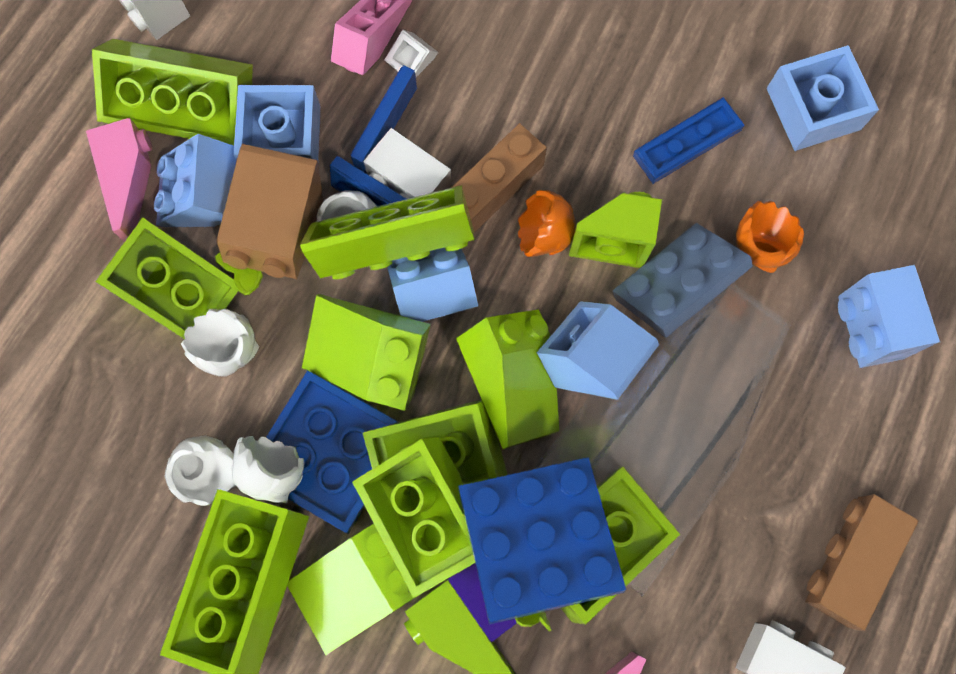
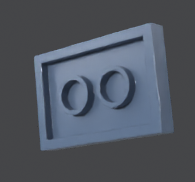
[613,223,753,338]

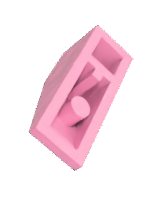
[331,0,412,75]
[86,118,152,242]

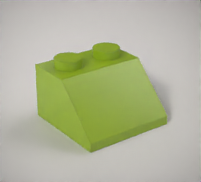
[569,192,662,268]

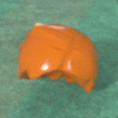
[518,190,576,257]
[736,201,804,273]

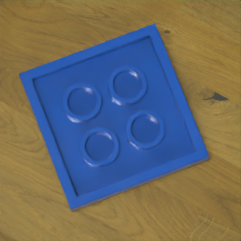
[266,370,398,534]
[459,457,626,625]

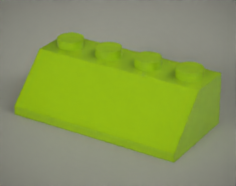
[92,39,253,146]
[300,185,474,280]
[160,489,309,674]

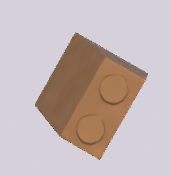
[216,144,323,279]

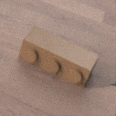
[451,123,547,233]
[805,494,919,631]

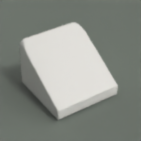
[384,30,438,77]

